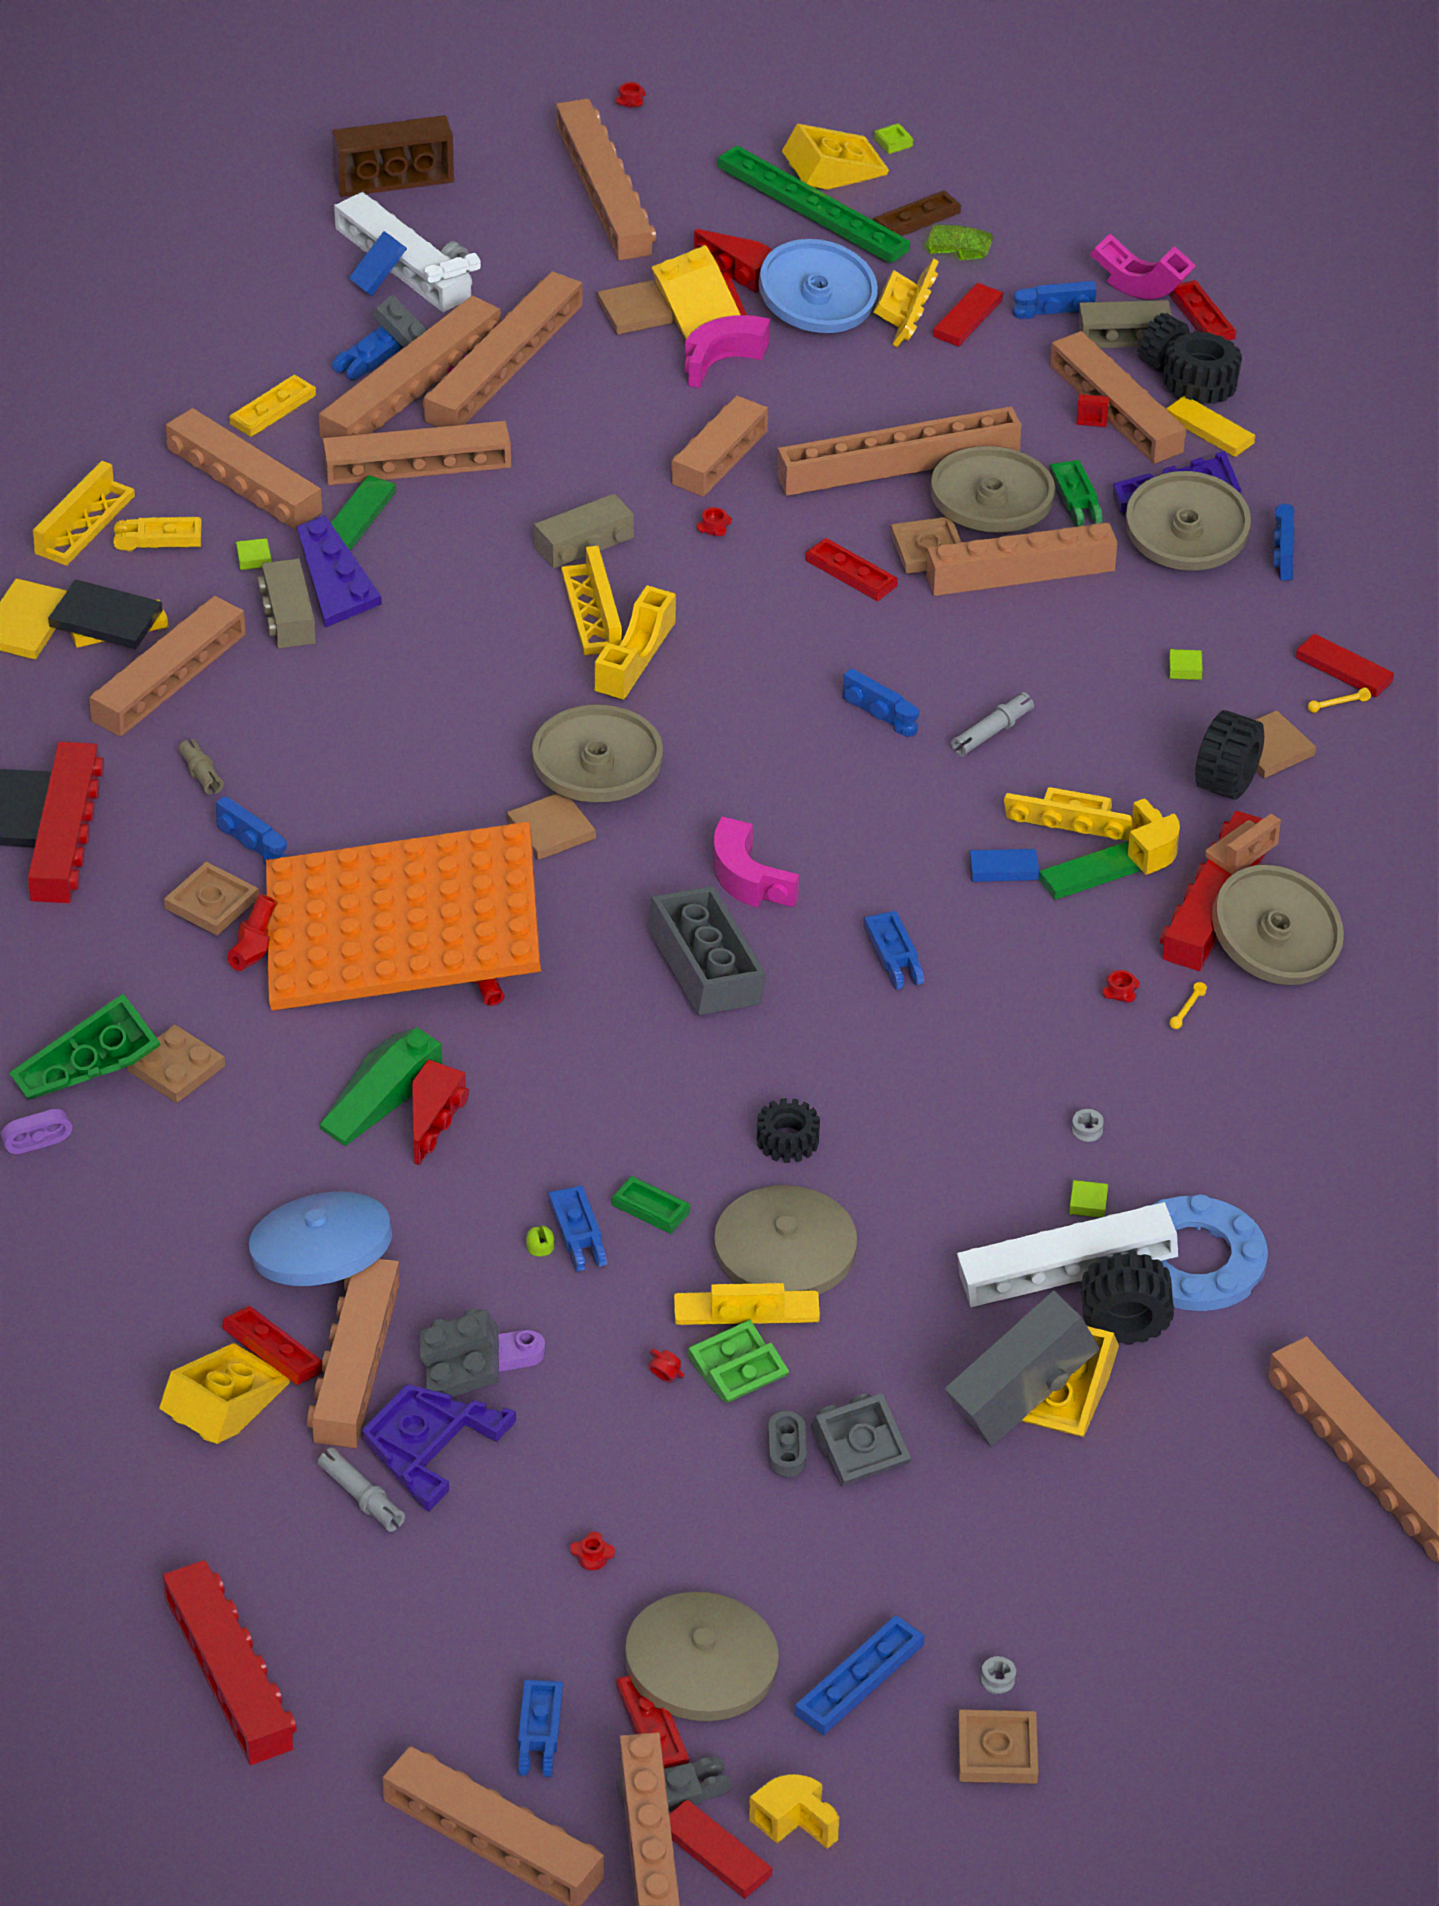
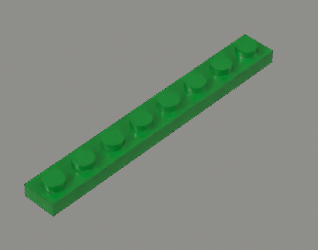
[718,145,911,263]

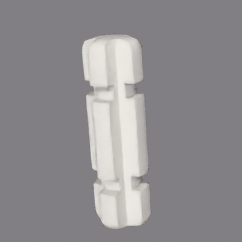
[423,253,481,284]

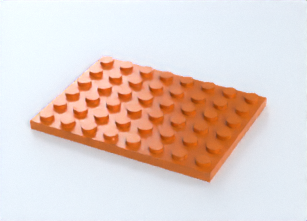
[266,822,541,1011]

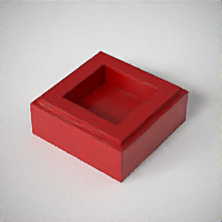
[1076,394,1109,427]

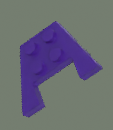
[362,1384,516,1512]

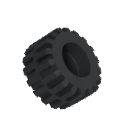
[1162,332,1242,404]
[1195,710,1265,800]
[1081,1252,1174,1345]

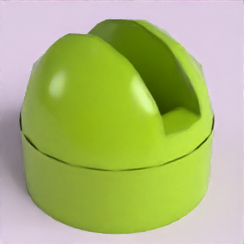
[526,1225,555,1257]

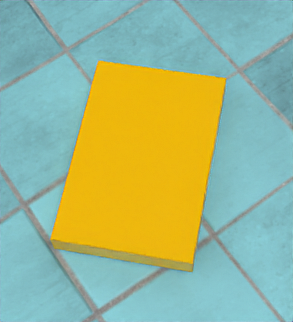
[0,578,67,660]

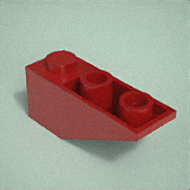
[694,229,773,293]
[412,1060,469,1165]

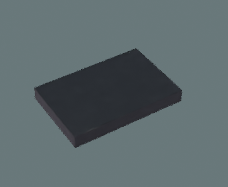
[48,579,163,649]
[0,769,52,847]

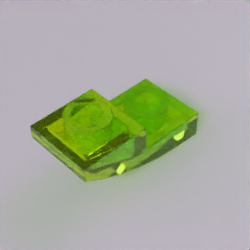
[925,225,994,260]

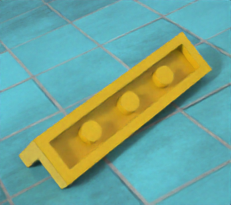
[33,461,135,566]
[561,546,622,655]

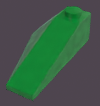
[9,993,161,1100]
[320,1027,443,1146]

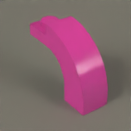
[1090,234,1196,299]
[684,315,770,388]
[713,817,799,908]

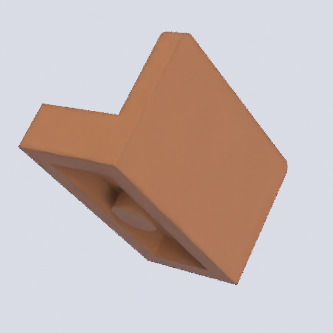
[1205,813,1281,875]

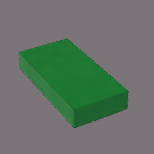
[612,1176,691,1234]

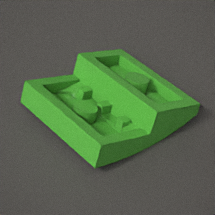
[687,1319,789,1404]

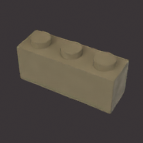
[1078,300,1171,348]
[534,493,634,569]
[257,559,316,648]

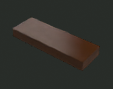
[873,190,961,236]

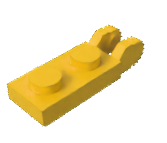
[113,517,202,551]

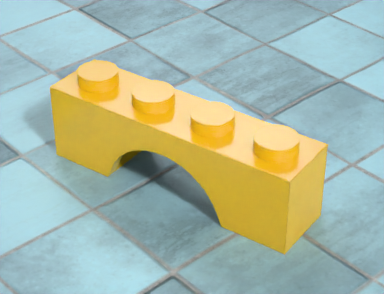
[595,585,676,700]

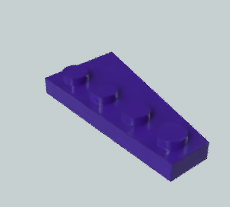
[1113,451,1241,512]
[297,515,382,627]

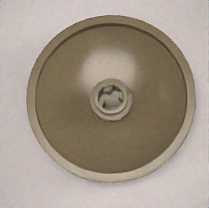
[931,446,1055,532]
[1126,471,1251,571]
[532,705,663,803]
[1212,865,1344,985]
[714,1185,857,1295]
[625,1592,779,1721]

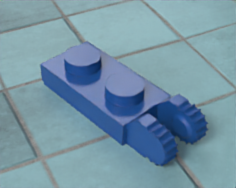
[1013,281,1096,319]
[332,325,403,380]
[1274,503,1295,580]
[842,669,919,737]
[216,796,287,864]
[864,911,924,989]
[548,1185,607,1272]
[518,1679,563,1777]

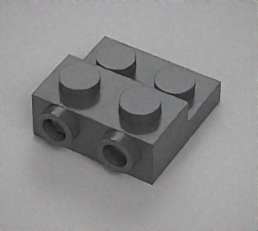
[420,1308,499,1397]
[810,1393,912,1487]

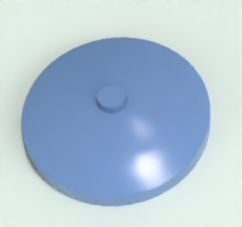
[759,239,878,333]
[249,1192,393,1286]

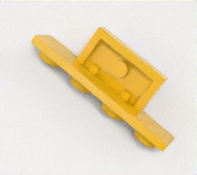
[874,258,938,347]
[1004,787,1133,841]
[674,1283,820,1325]

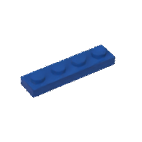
[795,1615,925,1736]

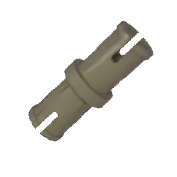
[179,739,224,795]

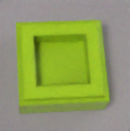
[874,123,913,154]
[236,538,271,570]
[1169,649,1203,680]
[1069,1180,1108,1218]

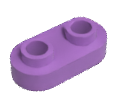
[1,1109,72,1154]
[499,1330,545,1372]

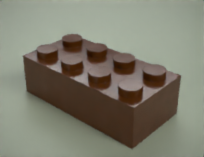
[332,115,454,197]

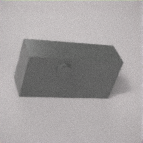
[647,886,766,1016]
[944,1290,1100,1447]

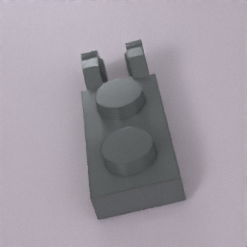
[617,1755,732,1811]

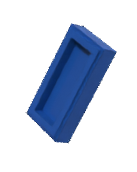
[349,231,407,296]
[969,849,1039,882]

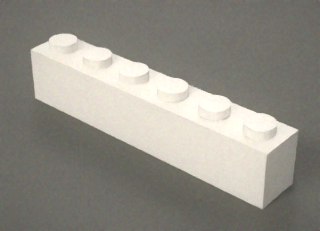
[334,192,472,312]
[957,1202,1178,1308]

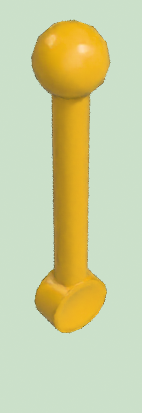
[1307,688,1371,713]
[1169,982,1207,1029]

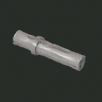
[951,692,1034,757]
[318,1448,405,1532]

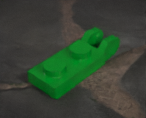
[1049,460,1103,527]

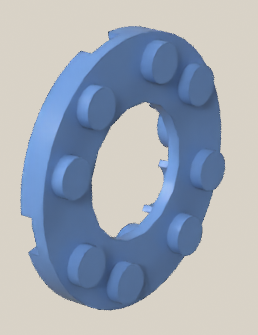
[1153,1194,1268,1311]

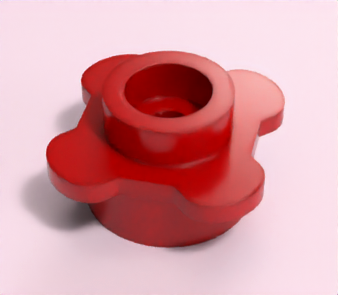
[616,82,646,108]
[697,507,732,536]
[1102,970,1140,1003]
[648,1349,684,1383]
[570,1531,615,1570]

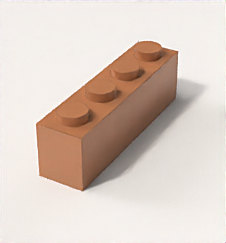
[670,395,768,497]

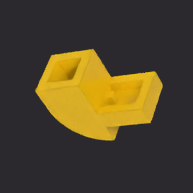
[1128,798,1180,875]
[749,1774,839,1849]

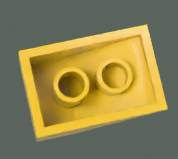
[782,123,889,190]
[652,246,740,340]
[1021,1326,1119,1438]
[159,1343,290,1444]

